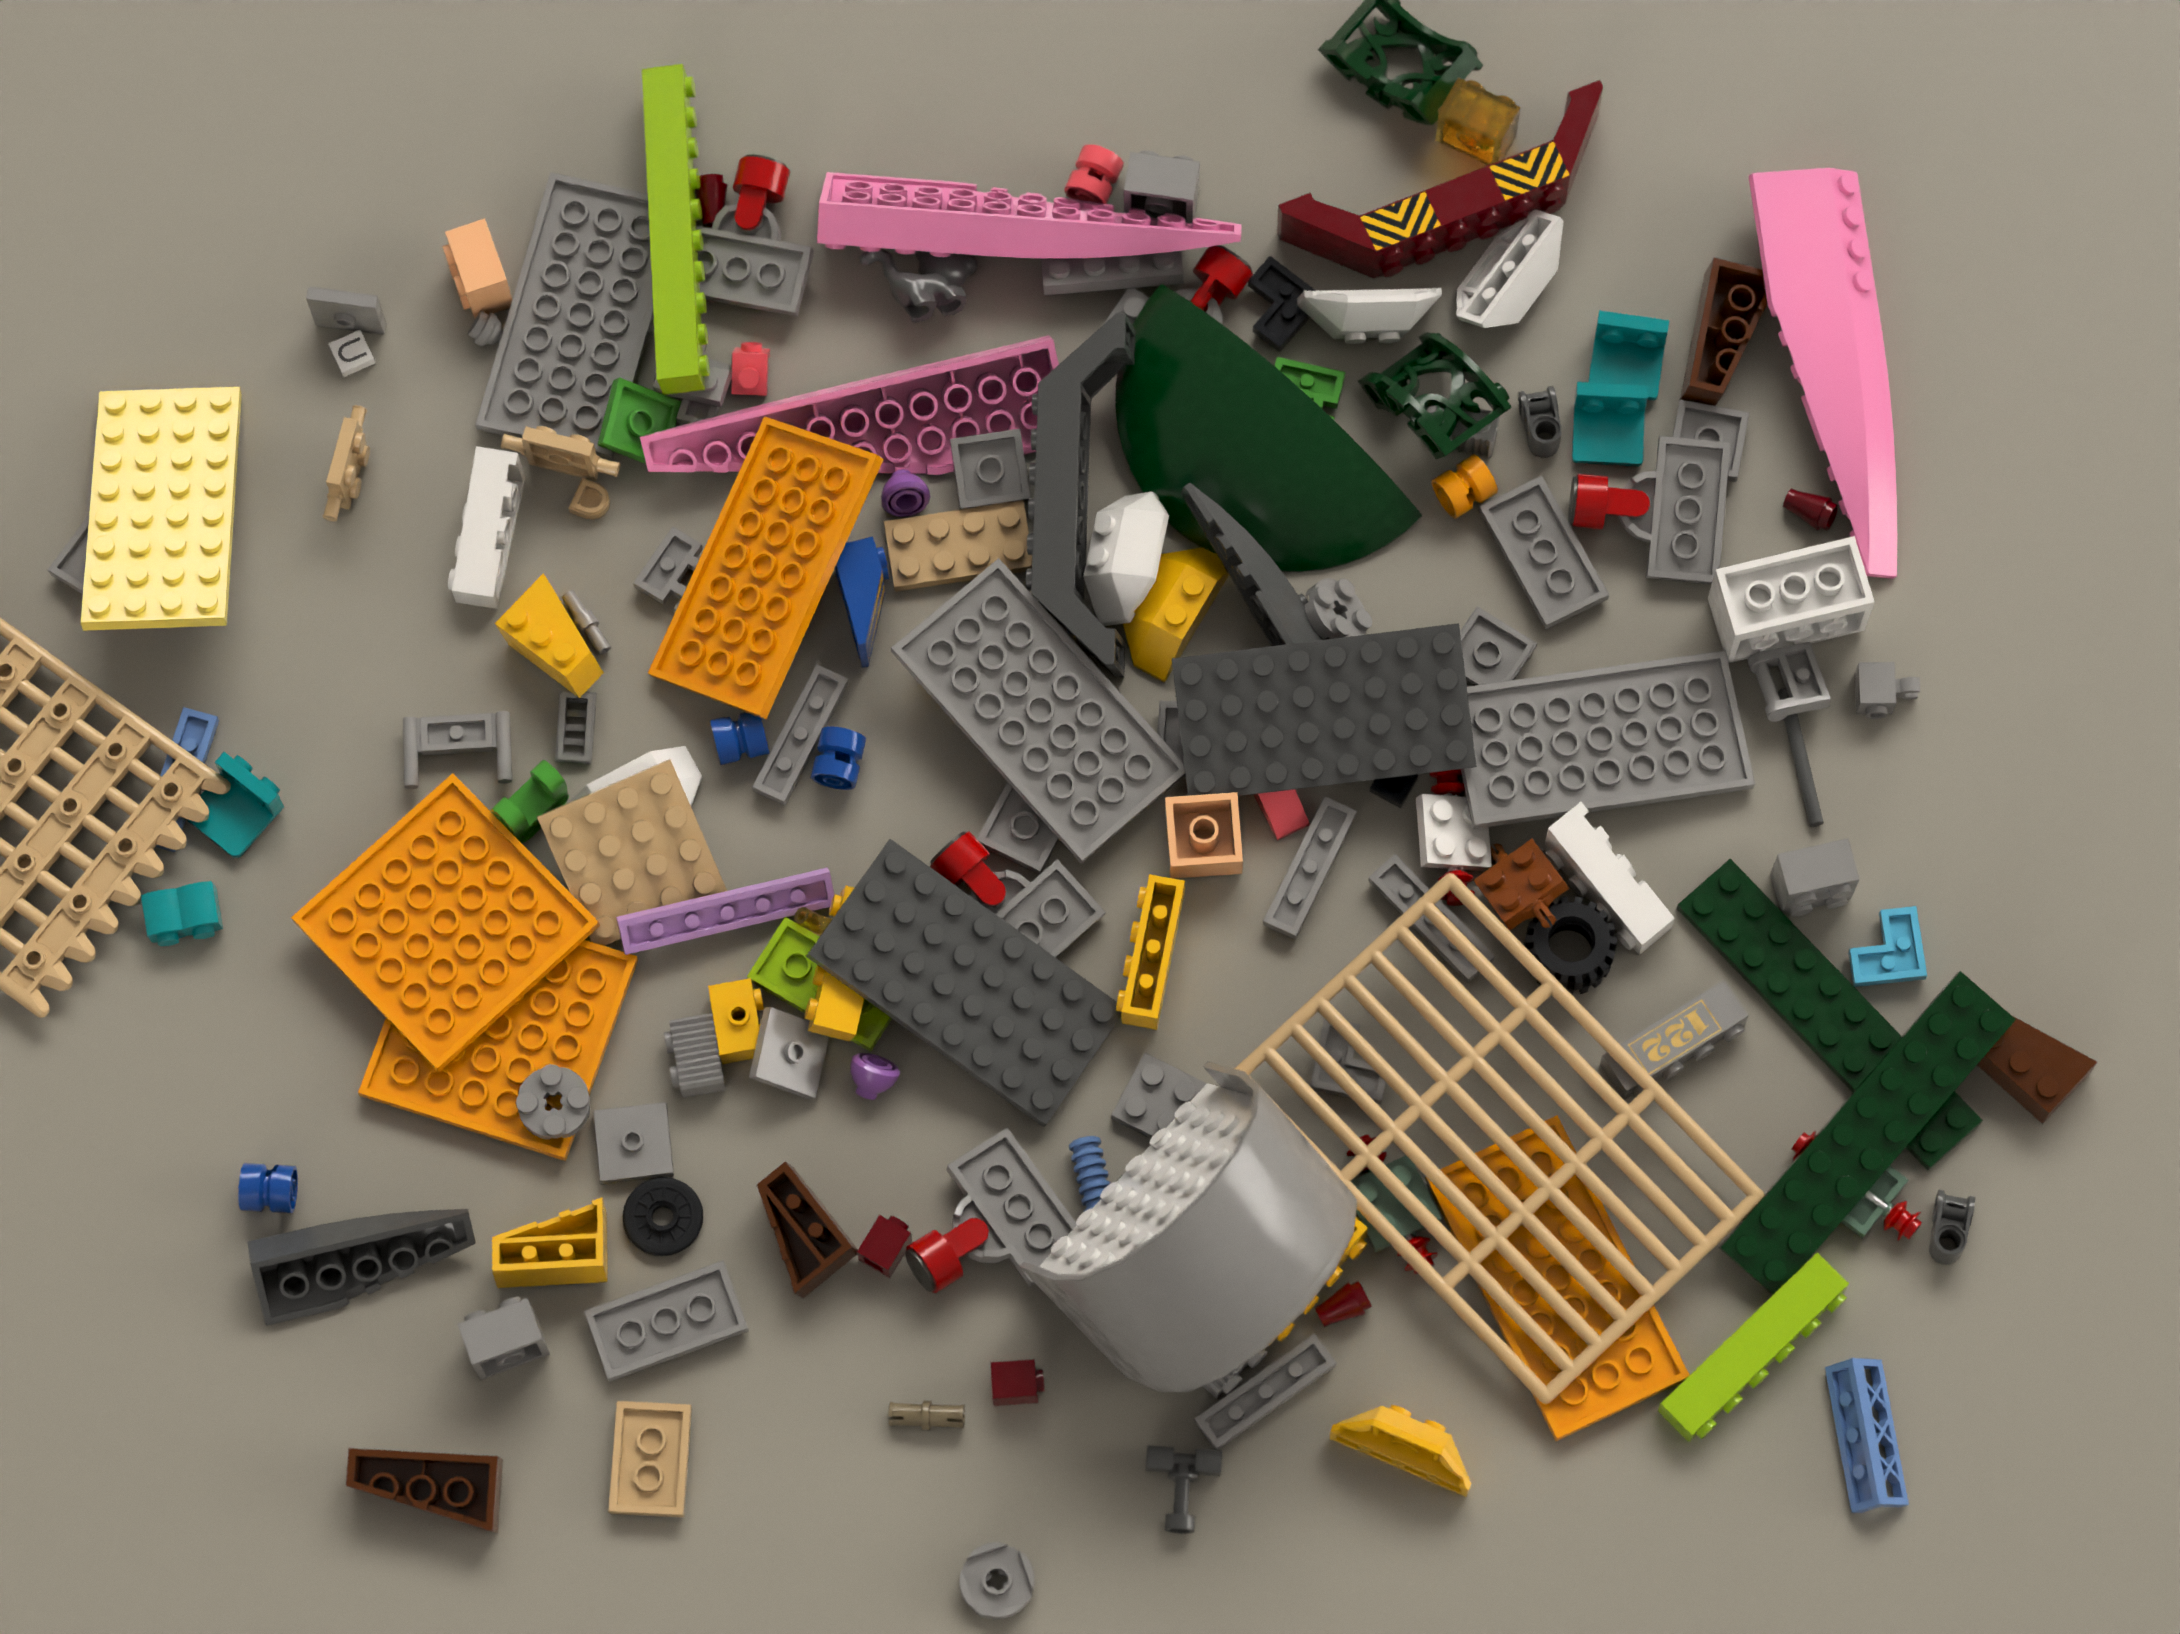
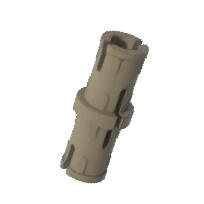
[889,1400,965,1430]

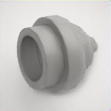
[467,311,503,346]

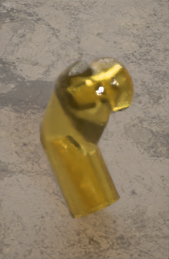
[794,907,832,936]

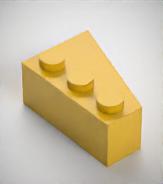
[495,573,604,698]
[492,1197,608,1288]

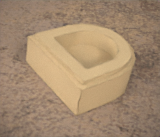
[568,477,610,520]

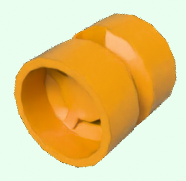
[1431,454,1498,519]

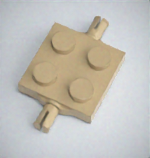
[322,405,370,521]
[501,426,621,481]

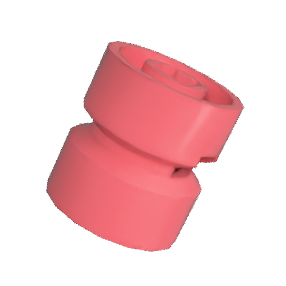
[1064,144,1124,204]

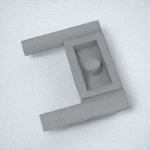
[403,711,512,789]

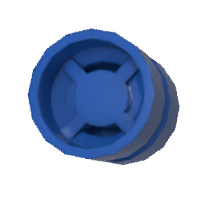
[710,712,770,765]
[811,726,866,790]
[238,1163,298,1214]

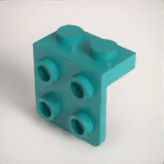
[187,752,284,858]

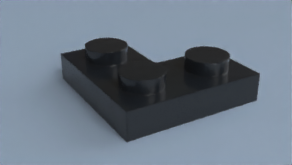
[1248,256,1316,352]

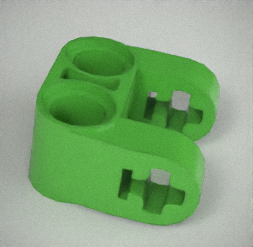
[491,759,569,843]

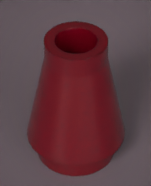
[695,174,728,227]
[1783,488,1839,531]
[1315,1280,1372,1327]

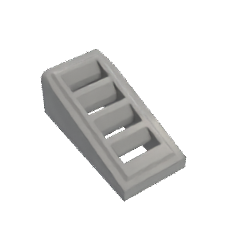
[555,690,597,764]

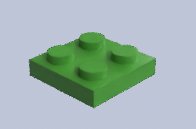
[597,377,681,464]

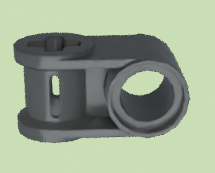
[1518,386,1562,458]
[1929,1189,1975,1265]

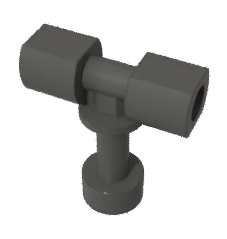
[1146,1445,1222,1534]

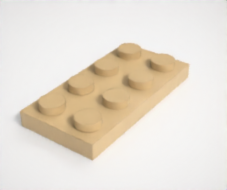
[884,500,1032,592]

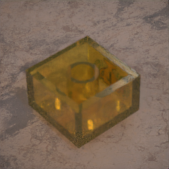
[1436,77,1521,165]

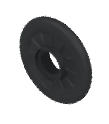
[623,1177,703,1256]

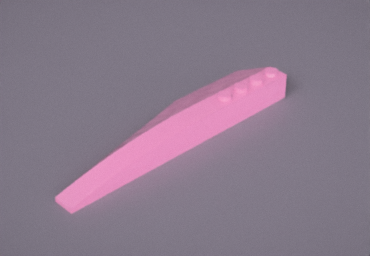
[1748,168,1897,579]
[817,172,1241,258]
[640,336,1059,475]

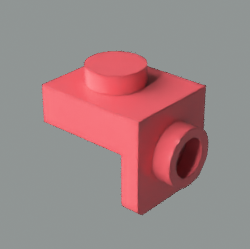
[731,342,770,396]

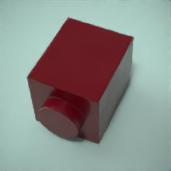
[857,1215,912,1278]
[990,1359,1045,1406]

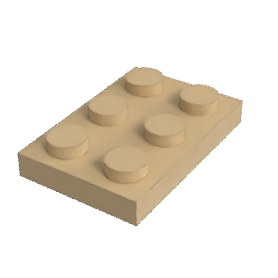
[608,1401,692,1517]

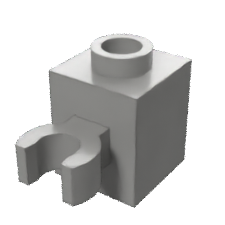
[1854,662,1920,719]

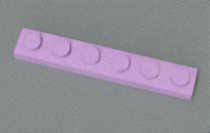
[616,868,834,955]

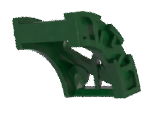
[1318,0,1483,126]
[1358,332,1511,460]

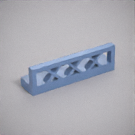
[1825,1358,1909,1513]

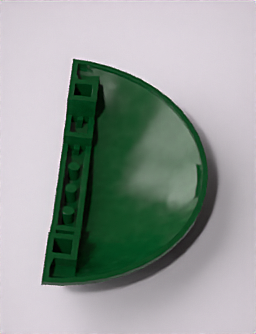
[1115,284,1422,572]

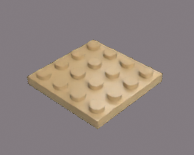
[537,759,727,946]

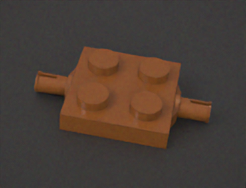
[1473,839,1570,930]

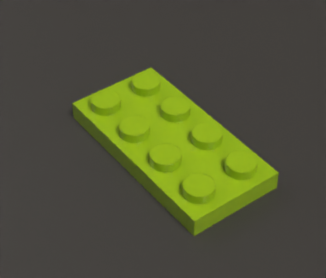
[747,917,892,1052]

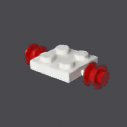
[1416,769,1492,906]

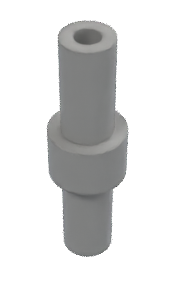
[562,590,611,655]

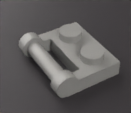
[1747,642,1831,722]

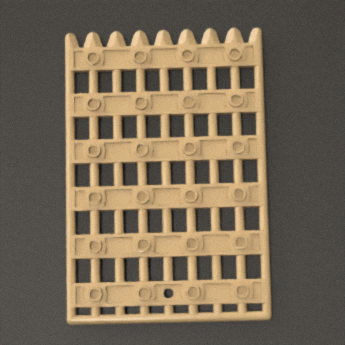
[0,617,231,1018]

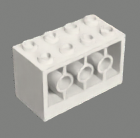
[1708,536,1875,663]

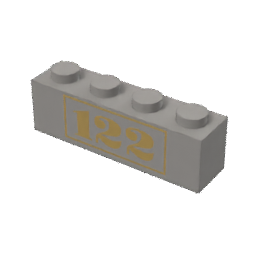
[1600,980,1749,1100]

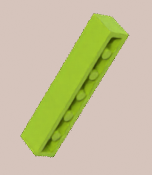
[1657,1252,1849,1442]

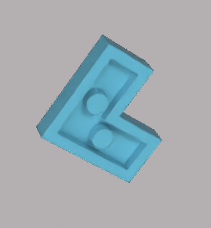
[1848,906,1927,987]

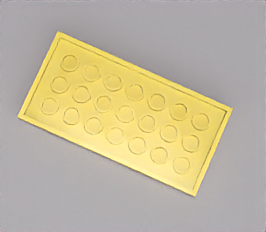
[81,387,242,631]

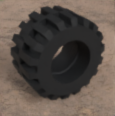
[1524,896,1617,996]

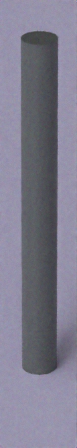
[1777,688,1824,827]

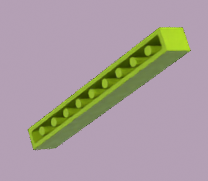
[642,64,710,395]

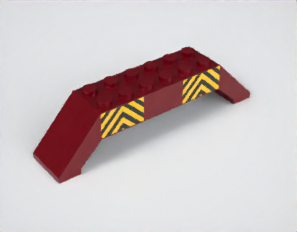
[1277,80,1603,279]

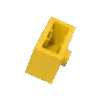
[708,978,764,1064]

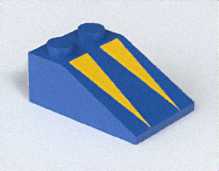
[835,536,889,668]

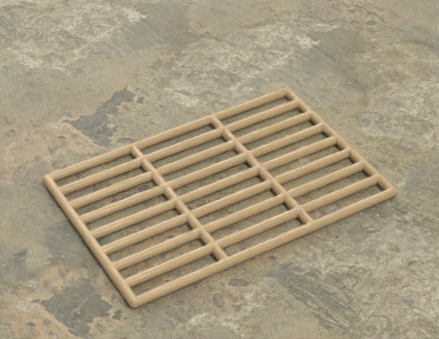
[1234,873,1765,1404]

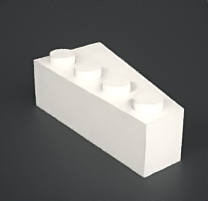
[448,446,525,609]
[1543,802,1675,955]

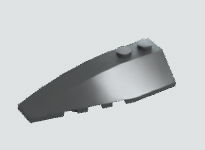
[1181,483,1330,646]
[247,1209,476,1326]

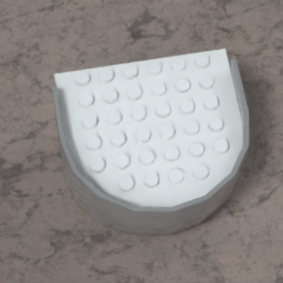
[1020,1062,1357,1392]

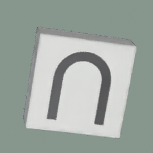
[328,330,375,377]

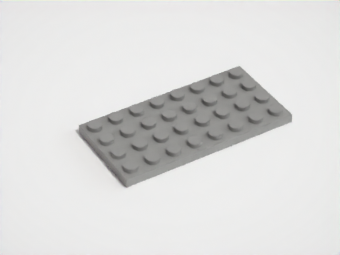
[475,172,654,460]
[891,558,1185,864]
[1461,650,1755,829]

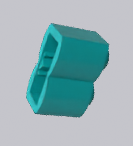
[141,881,223,946]

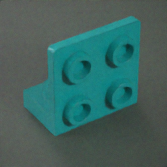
[1588,310,1669,401]
[1572,382,1648,466]

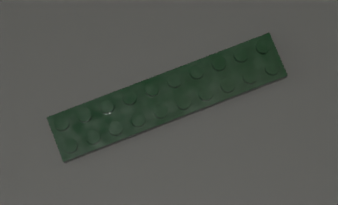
[1676,858,1983,1171]
[1719,971,2016,1295]

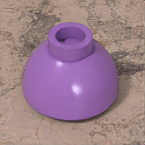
[881,469,930,517]
[850,1053,900,1100]

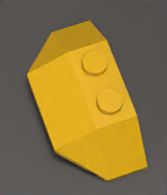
[1123,547,1229,683]
[1329,1405,1471,1497]

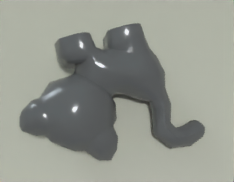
[859,248,978,323]

